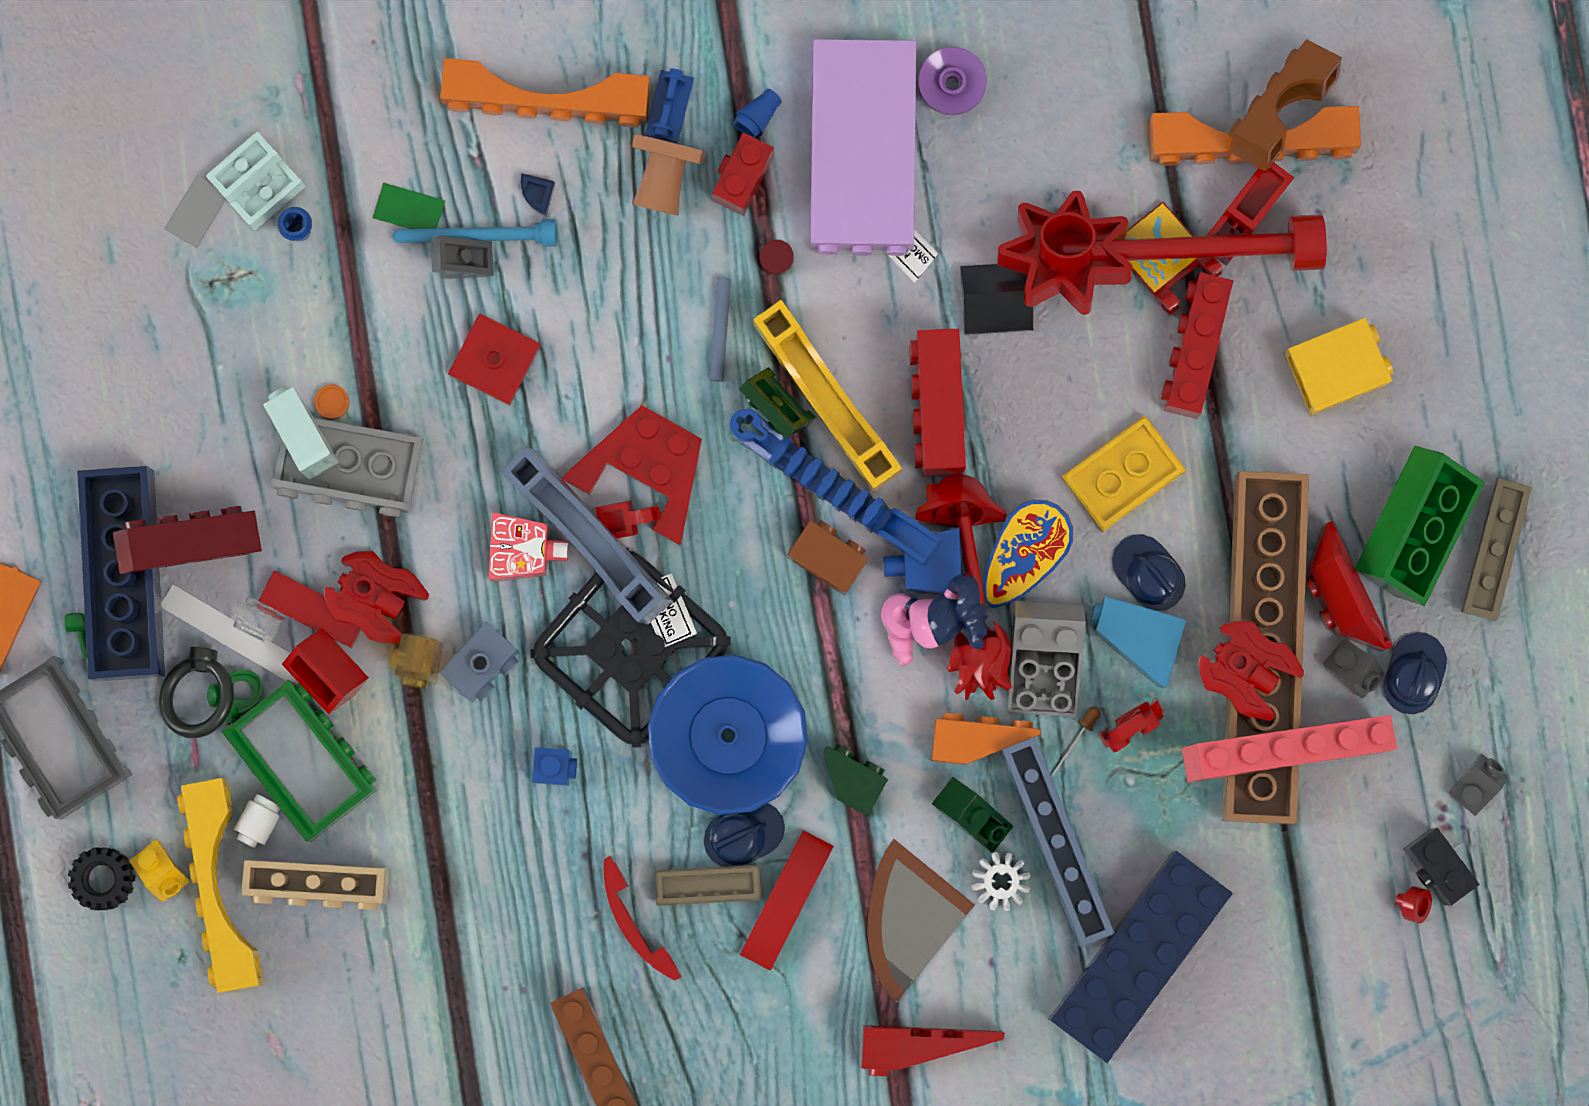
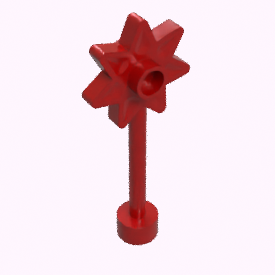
[997,190,1327,315]

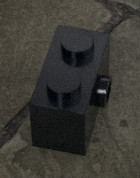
[1403,828,1480,906]

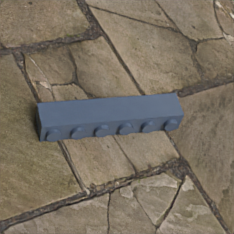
[1000,737,1114,947]

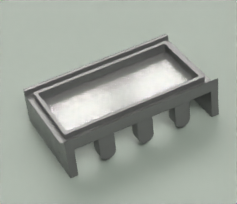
[0,656,133,820]

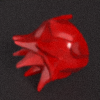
[946,622,1012,700]

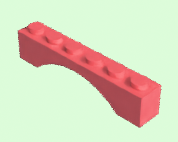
[1182,715,1397,783]

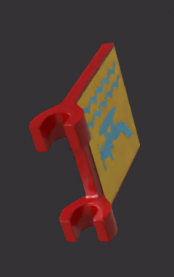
[1125,202,1223,316]

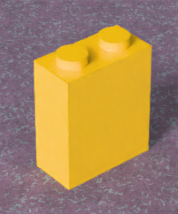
[1284,318,1394,416]

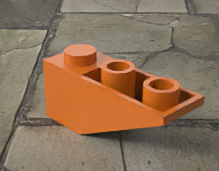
[931,713,1041,765]

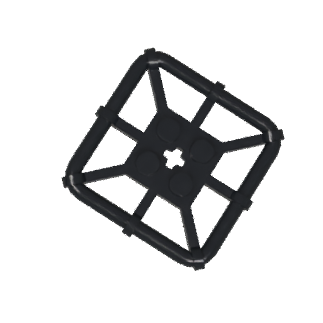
[530,547,731,748]

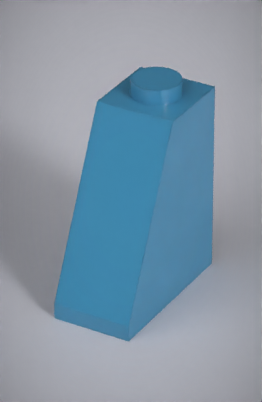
[1090,596,1186,689]

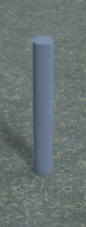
[710,278,731,382]

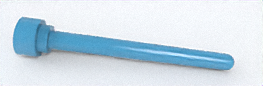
[392,219,558,247]

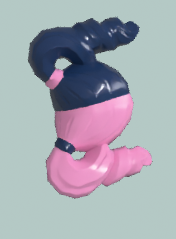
[881,574,989,666]

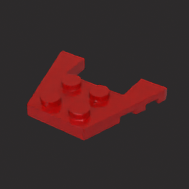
[562,405,702,546]

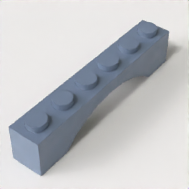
[501,447,673,625]

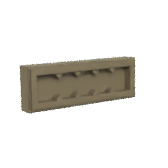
[655,865,762,906]

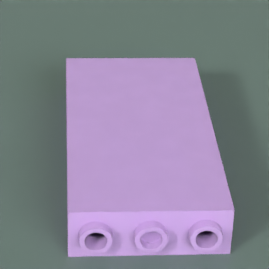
[810,39,916,256]

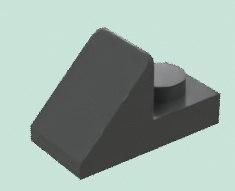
[430,236,494,279]

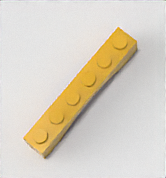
[753,300,902,493]
[177,778,264,993]

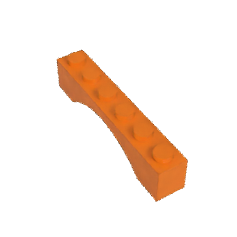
[440,58,651,127]
[1149,106,1361,166]

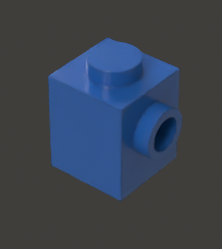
[532,747,577,786]

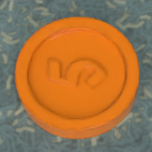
[315,385,350,420]

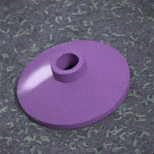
[918,47,987,115]

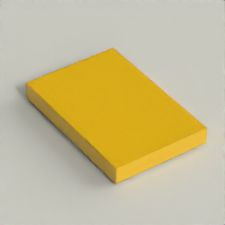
[1061,416,1186,533]

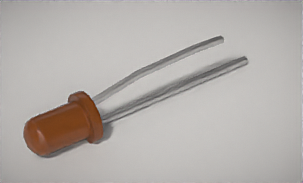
[1051,706,1101,778]

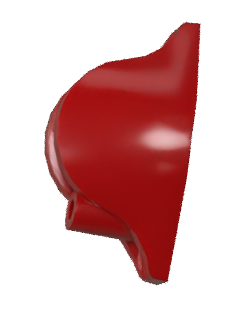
[915,474,1007,527]

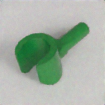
[65,613,87,661]

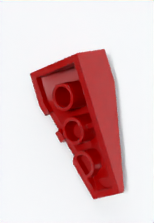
[861,1025,1005,1076]

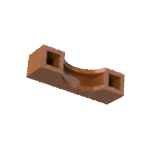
[1229,39,1342,171]
[550,987,639,1106]

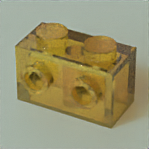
[390,633,443,690]

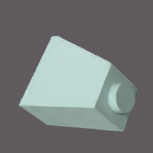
[263,387,339,480]

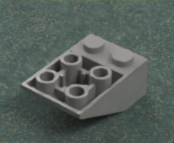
[1008,601,1086,717]

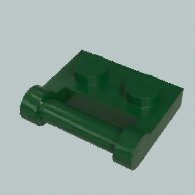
[739,367,816,439]

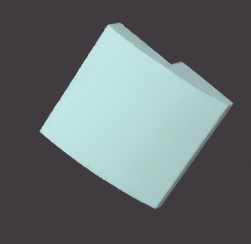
[206,131,306,231]

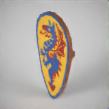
[983,499,1073,608]

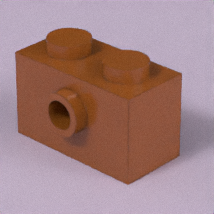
[787,520,868,596]

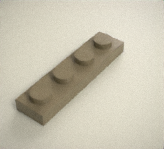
[1461,478,1532,621]

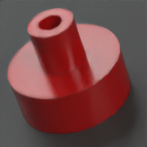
[1395,886,1432,924]

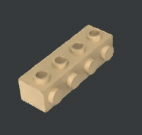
[242,860,389,910]

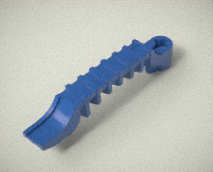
[730,409,942,566]

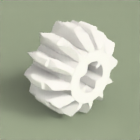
[971,852,1030,911]

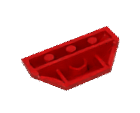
[1305,521,1393,652]

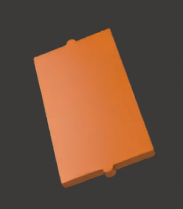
[0,563,42,671]

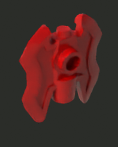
[323,551,429,644]
[1198,621,1304,720]

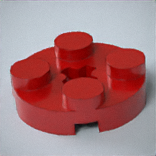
[1098,698,1165,753]

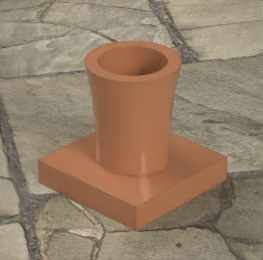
[632,134,707,216]

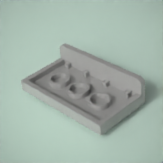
[270,418,424,518]

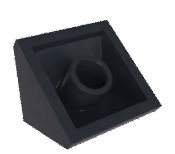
[960,264,1033,335]

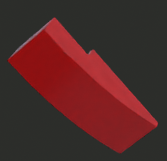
[1206,162,1295,266]

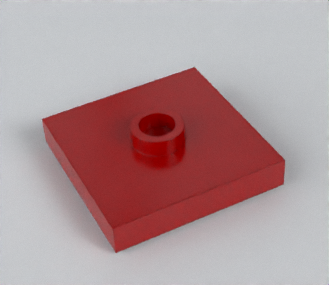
[448,313,541,406]

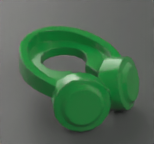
[207,670,263,723]

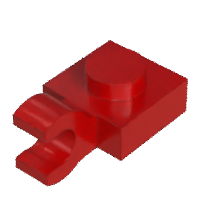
[595,500,661,539]

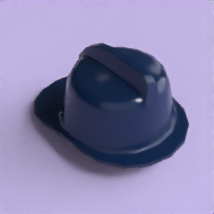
[1112,534,1186,611]
[1383,632,1447,715]
[703,803,785,867]

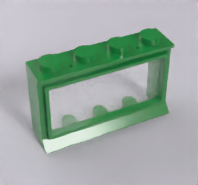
[221,680,377,842]

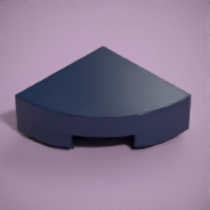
[520,173,555,216]

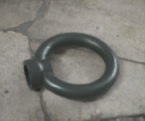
[159,647,234,738]

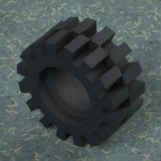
[68,847,135,911]

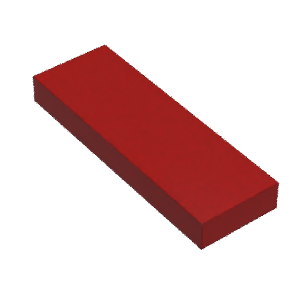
[258,571,361,648]

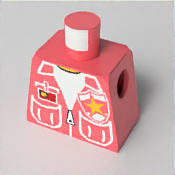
[488,513,569,582]

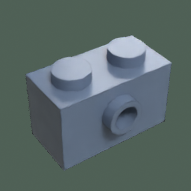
[439,622,520,703]

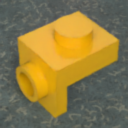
[129,839,190,902]

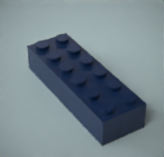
[77,466,165,682]
[1048,851,1233,1063]

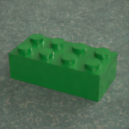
[1354,445,1485,606]

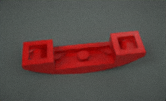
[740,830,834,971]
[603,856,682,981]

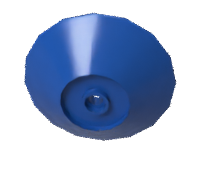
[648,655,808,815]

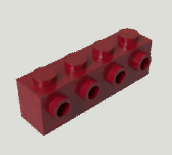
[113,506,262,574]

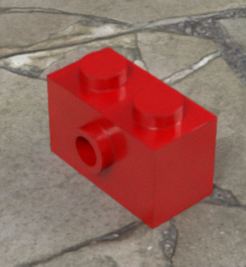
[712,133,774,216]
[282,628,369,714]

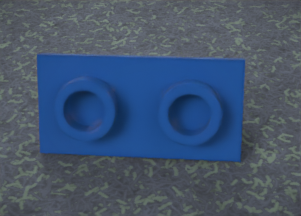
[645,68,694,144]

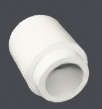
[233,794,280,849]

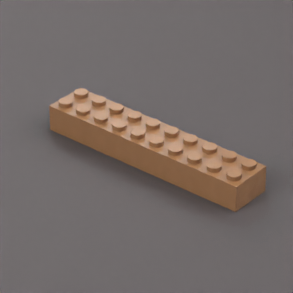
[1222,471,1309,825]

